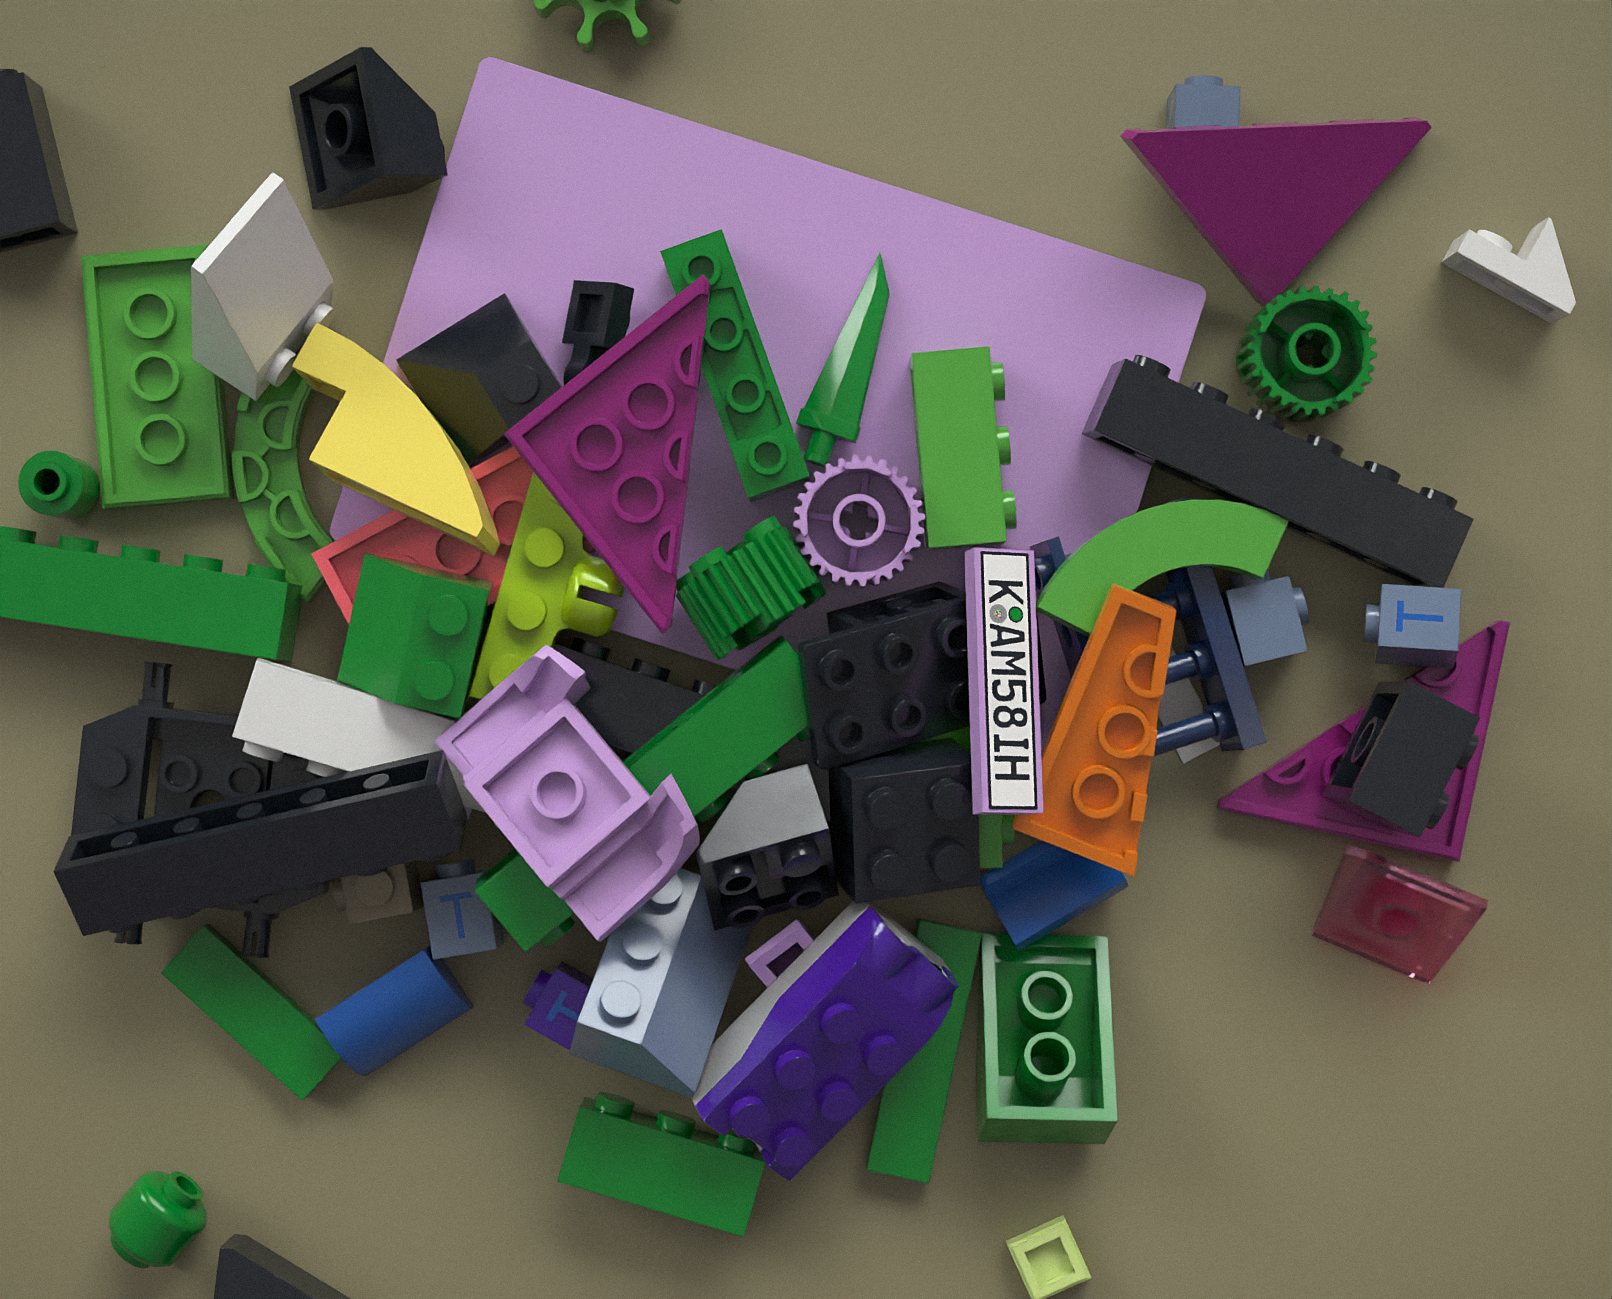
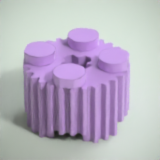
[793,454,925,589]

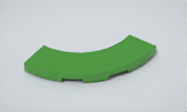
[232,369,335,603]
[1036,500,1289,638]

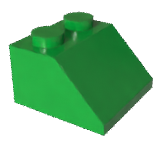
[337,553,493,718]

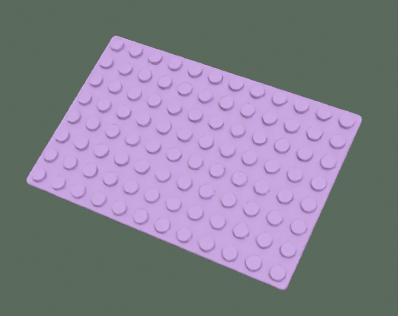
[330,57,1206,751]

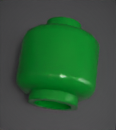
[109,1171,207,1269]

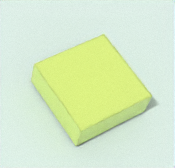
[1006,1215,1092,1299]

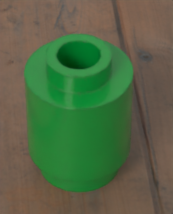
[18,451,100,519]

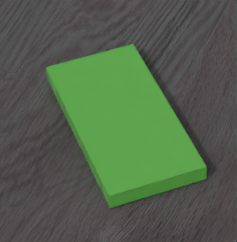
[81,245,234,510]

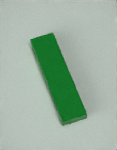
[866,918,982,1184]

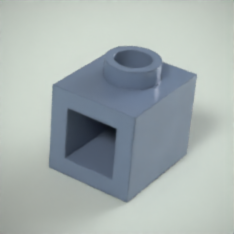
[1220,569,1309,666]

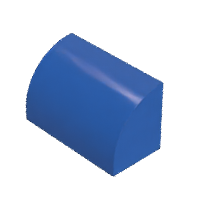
[315,945,474,1076]

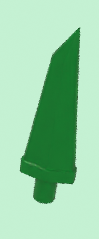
[796,253,890,468]

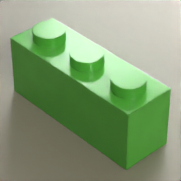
[909,346,1017,551]

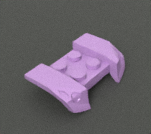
[434,645,699,942]

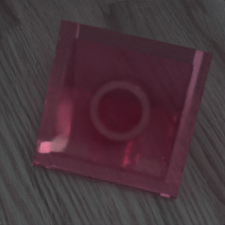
[1312,844,1488,985]

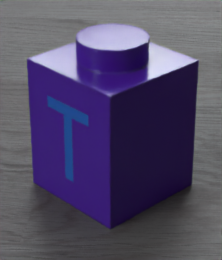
[523,961,593,1063]

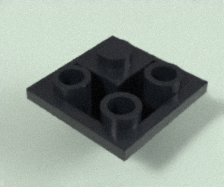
[696,764,839,931]

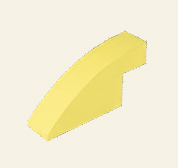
[292,322,500,556]

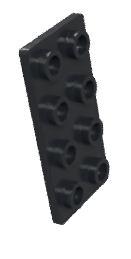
[797,581,1047,770]

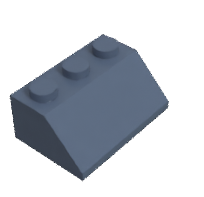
[569,868,752,1098]

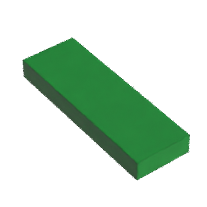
[161,923,342,1101]

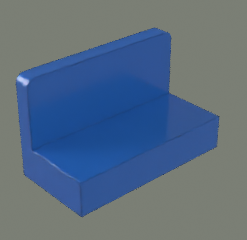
[980,840,1129,951]

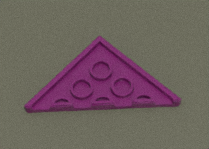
[1120,117,1432,305]
[504,275,711,634]
[1216,620,1510,862]

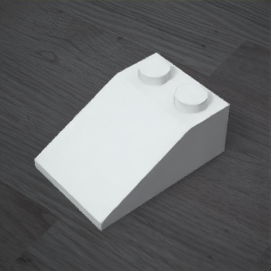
[191,172,335,401]

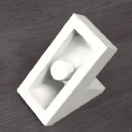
[1441,217,1576,323]

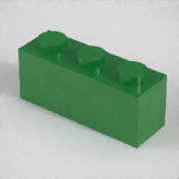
[557,1092,766,1237]

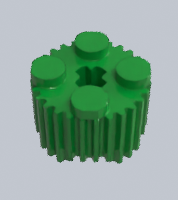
[1236,286,1377,422]
[675,516,827,661]

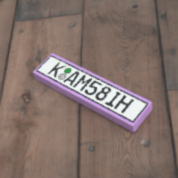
[964,548,1044,815]

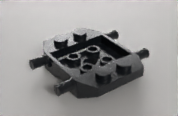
[71,661,330,958]

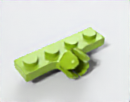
[469,472,625,700]

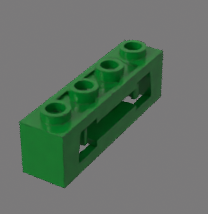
[660,229,810,502]

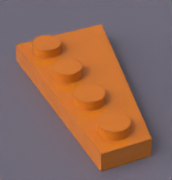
[1011,583,1176,877]

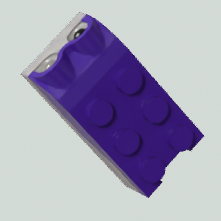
[691,901,959,1181]

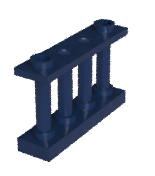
[1030,496,1267,756]

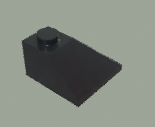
[289,47,448,210]
[396,293,563,466]

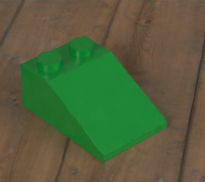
[976,933,1118,1144]

